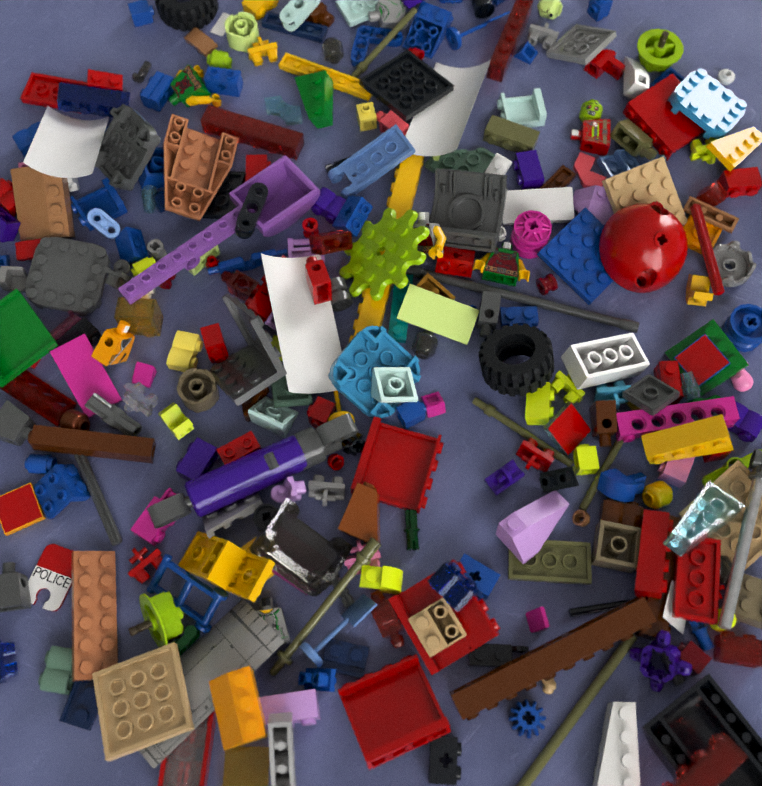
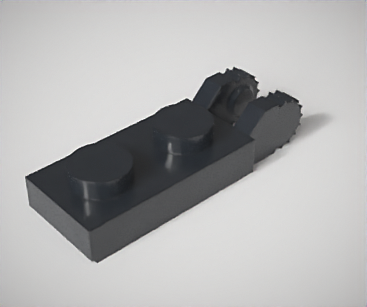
[469,644,529,667]

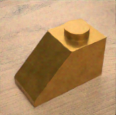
[416,273,455,300]

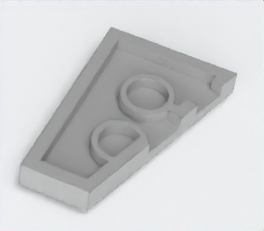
[202,492,263,538]

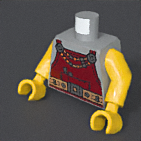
[413,212,446,260]

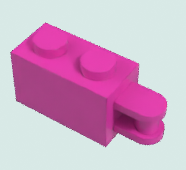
[130,488,179,547]

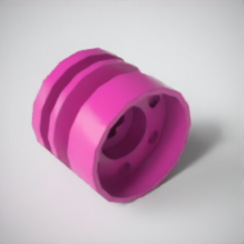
[510,210,552,259]

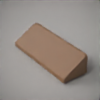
[683,196,739,234]

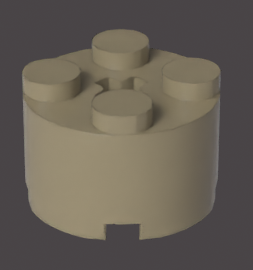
[177,368,219,413]

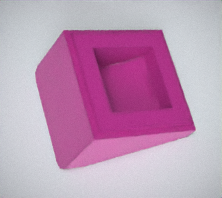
[132,362,157,388]
[421,391,446,418]
[526,606,549,633]

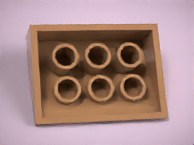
[10,166,75,241]

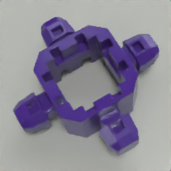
[629,630,692,692]

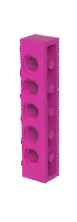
[616,396,740,443]

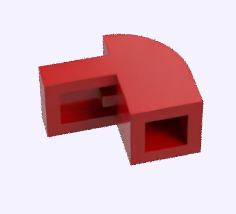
[584,49,626,80]

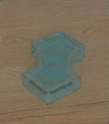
[264,96,303,126]

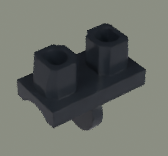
[539,466,579,493]

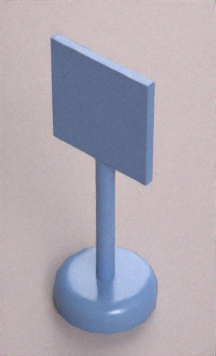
[299,594,378,668]

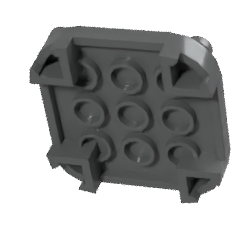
[95,104,160,191]
[25,237,111,316]

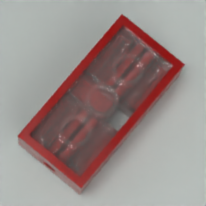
[157,710,217,786]

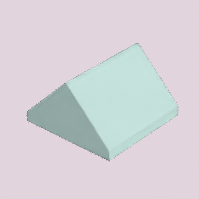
[371,367,418,403]
[248,396,299,438]

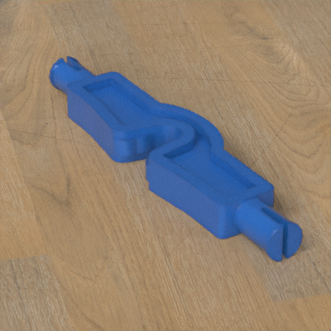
[207,249,288,275]

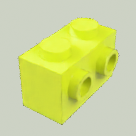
[525,382,555,425]

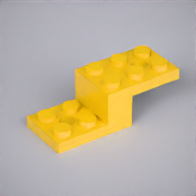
[178,531,275,602]

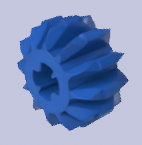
[508,699,546,738]

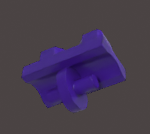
[484,459,525,496]

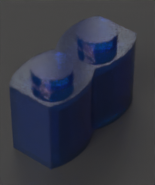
[428,561,479,612]

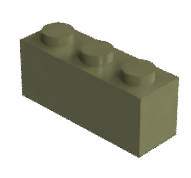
[483,115,540,153]

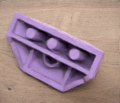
[573,185,614,226]

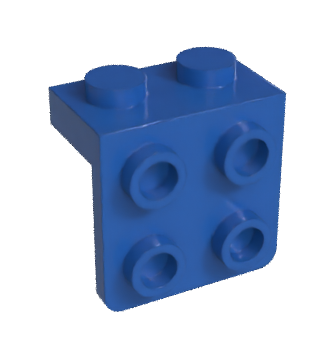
[33,464,91,519]

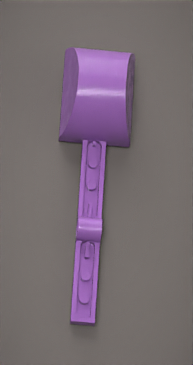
[118,155,321,305]

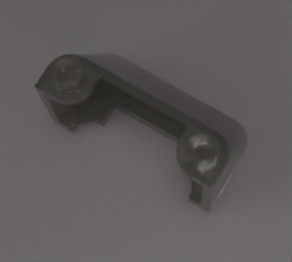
[250,497,353,596]

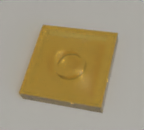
[223,747,270,786]

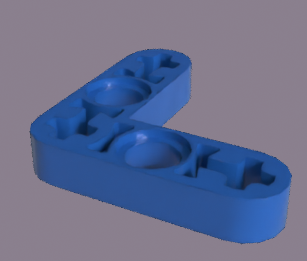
[351,25,403,67]

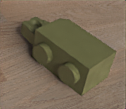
[610,119,658,160]

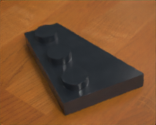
[203,171,246,219]

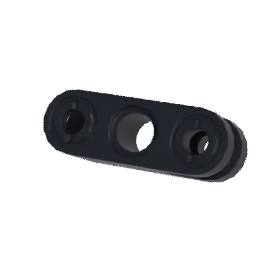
[235,182,268,239]

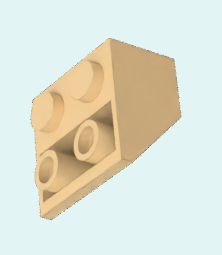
[408,597,467,657]

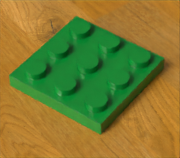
[665,319,749,398]

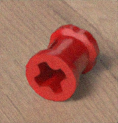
[302,217,319,239]

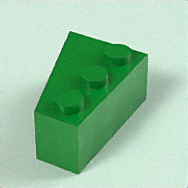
[294,70,333,129]

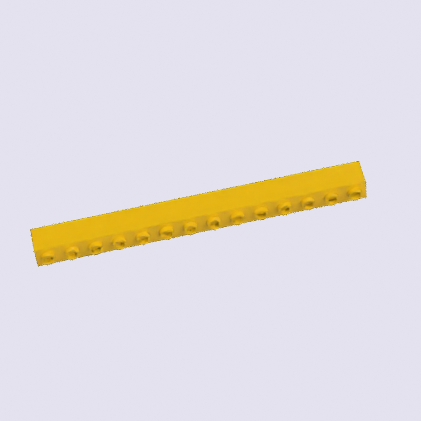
[348,155,424,344]

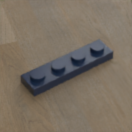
[261,11,328,43]

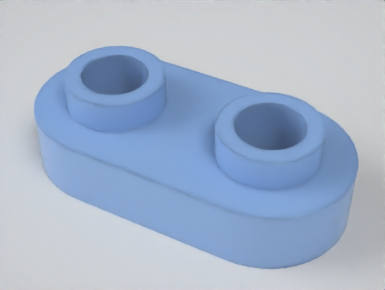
[87,208,121,239]

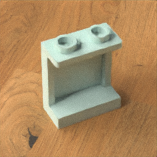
[497,88,547,127]

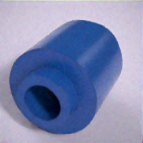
[25,454,57,474]

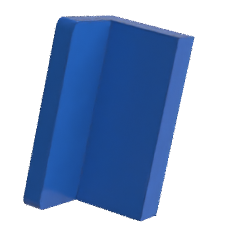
[115,227,149,264]

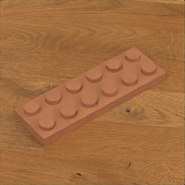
[71,551,118,681]

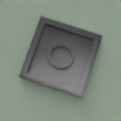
[622,374,680,416]

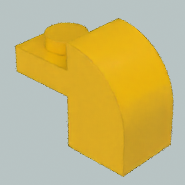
[686,274,714,307]

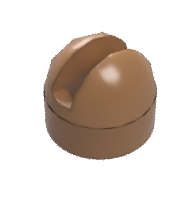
[572,510,590,527]

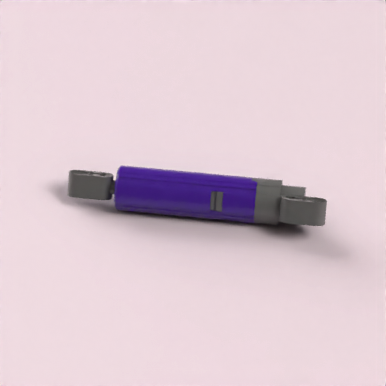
[147,413,359,528]

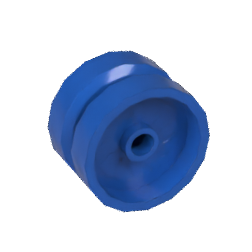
[722,304,762,352]

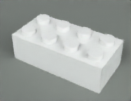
[561,332,650,390]

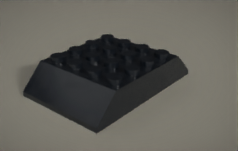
[642,674,762,786]

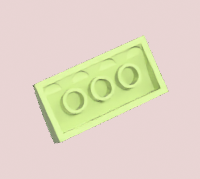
[397,284,480,345]

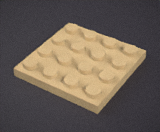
[602,156,687,225]
[678,460,762,571]
[92,642,195,762]

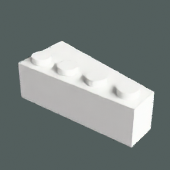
[593,702,640,786]

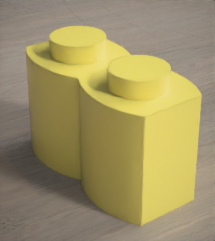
[166,330,203,372]

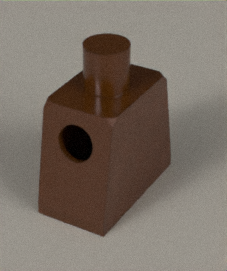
[589,400,617,447]

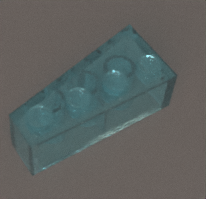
[663,481,745,557]

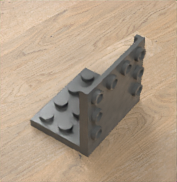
[208,293,287,407]

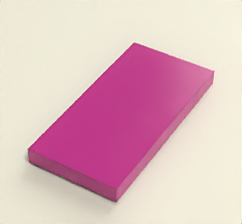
[50,334,123,418]

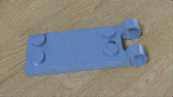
[327,124,416,200]

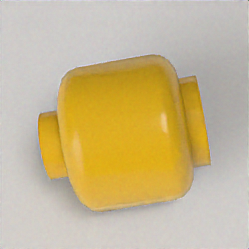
[642,480,673,509]

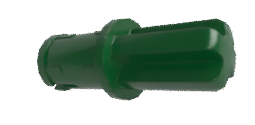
[404,509,420,551]

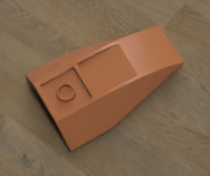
[163,114,239,221]

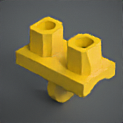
[248,36,278,66]

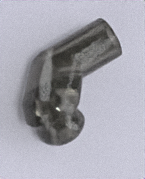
[132,61,151,83]

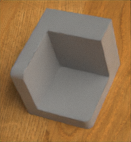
[0,266,28,292]

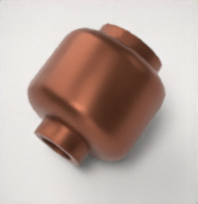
[60,409,90,431]

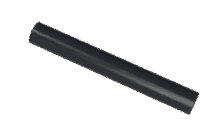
[569,599,630,617]

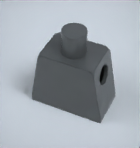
[477,291,502,338]
[0,400,36,446]
[0,562,31,613]

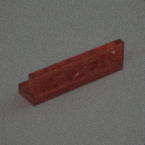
[0,370,77,426]

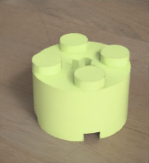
[225,12,259,53]

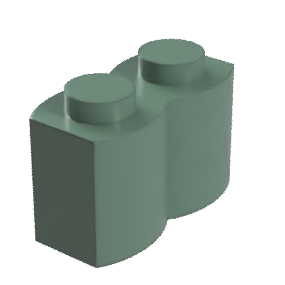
[38,646,74,695]

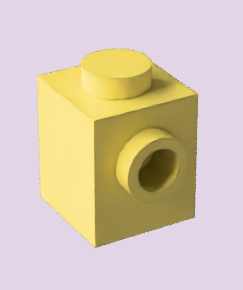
[356,102,377,132]

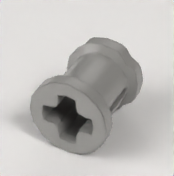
[147,239,167,262]

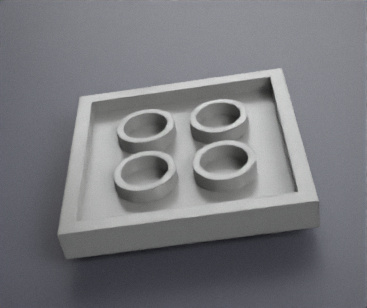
[546,24,617,65]

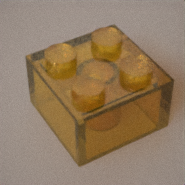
[114,297,164,338]

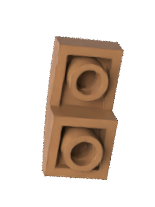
[184,27,218,57]

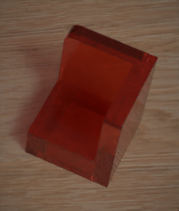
[696,180,728,207]

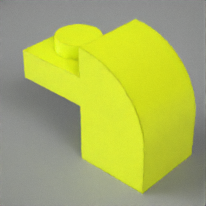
[158,402,194,440]
[360,565,403,595]

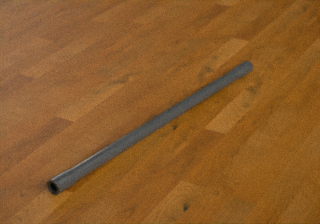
[406,265,639,333]

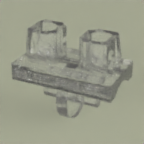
[123,382,158,417]

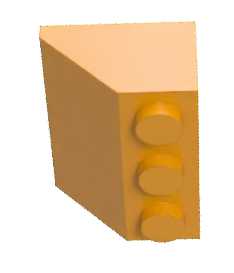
[209,666,268,750]

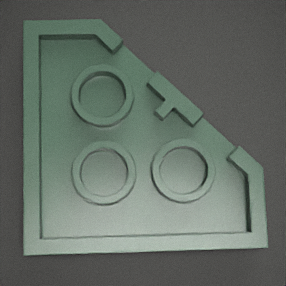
[425,147,495,174]

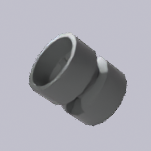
[331,277,353,312]

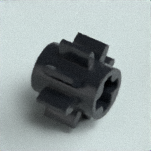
[342,433,365,456]

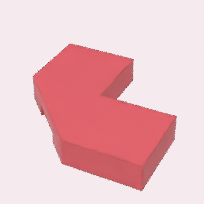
[573,152,606,188]

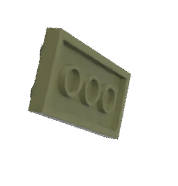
[508,540,592,585]

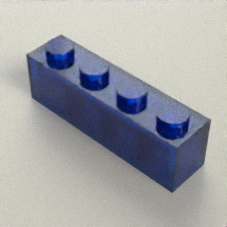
[57,82,130,117]

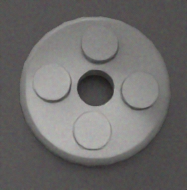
[706,241,756,287]

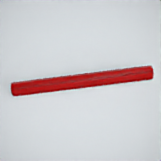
[690,203,725,296]

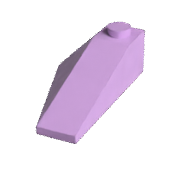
[496,490,569,564]

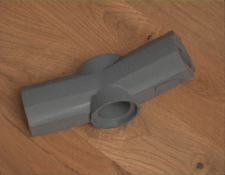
[84,393,142,436]

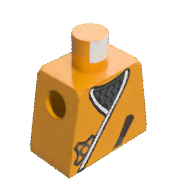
[91,320,135,366]

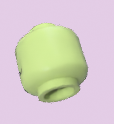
[537,0,563,19]

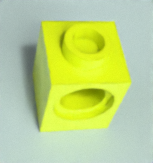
[573,444,600,476]

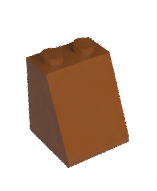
[338,482,380,543]

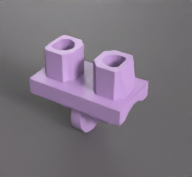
[271,476,306,508]

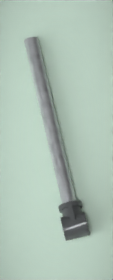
[718,449,762,630]

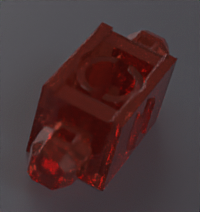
[221,270,260,302]
[371,590,405,648]

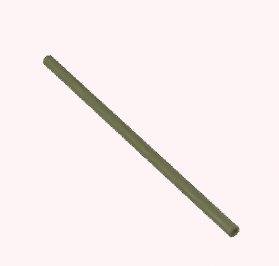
[516,634,637,786]

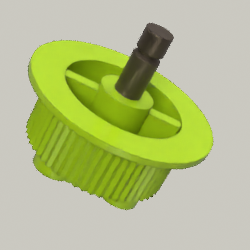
[637,29,684,72]
[128,591,184,648]

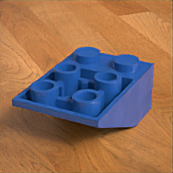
[402,1,454,59]

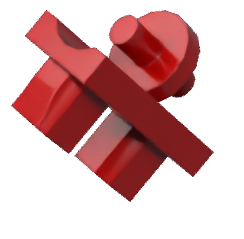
[515,438,554,472]
[128,547,163,584]

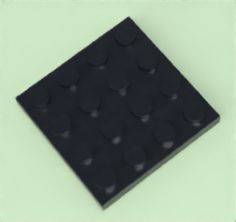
[359,50,454,122]

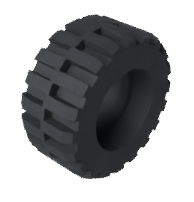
[155,0,218,32]
[478,323,555,397]

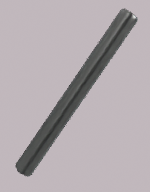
[74,454,123,546]

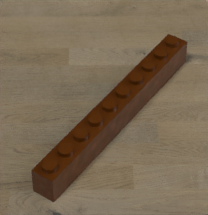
[449,596,656,720]

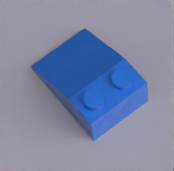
[138,147,164,189]

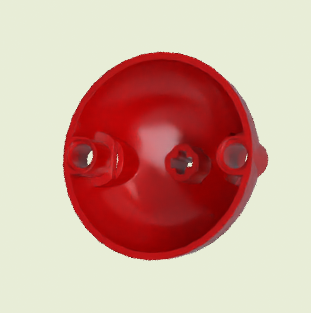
[599,201,688,293]

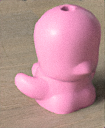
[730,362,754,392]

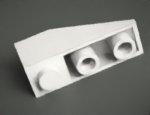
[623,56,650,99]

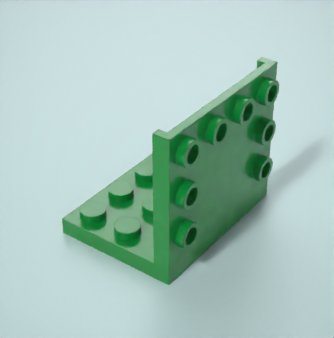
[0,288,58,387]

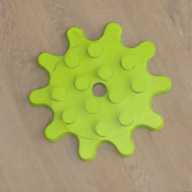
[339,208,430,301]

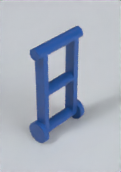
[146,554,229,633]

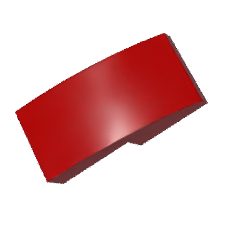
[15,239,41,261]

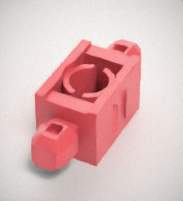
[376,110,409,136]

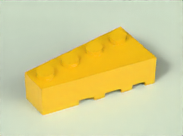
[641,414,734,464]

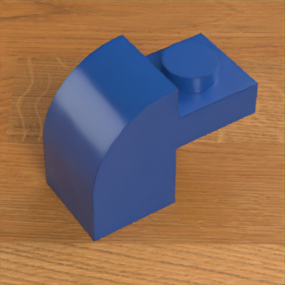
[597,468,647,502]

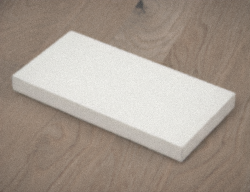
[503,187,575,226]

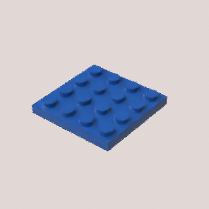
[537,207,613,305]

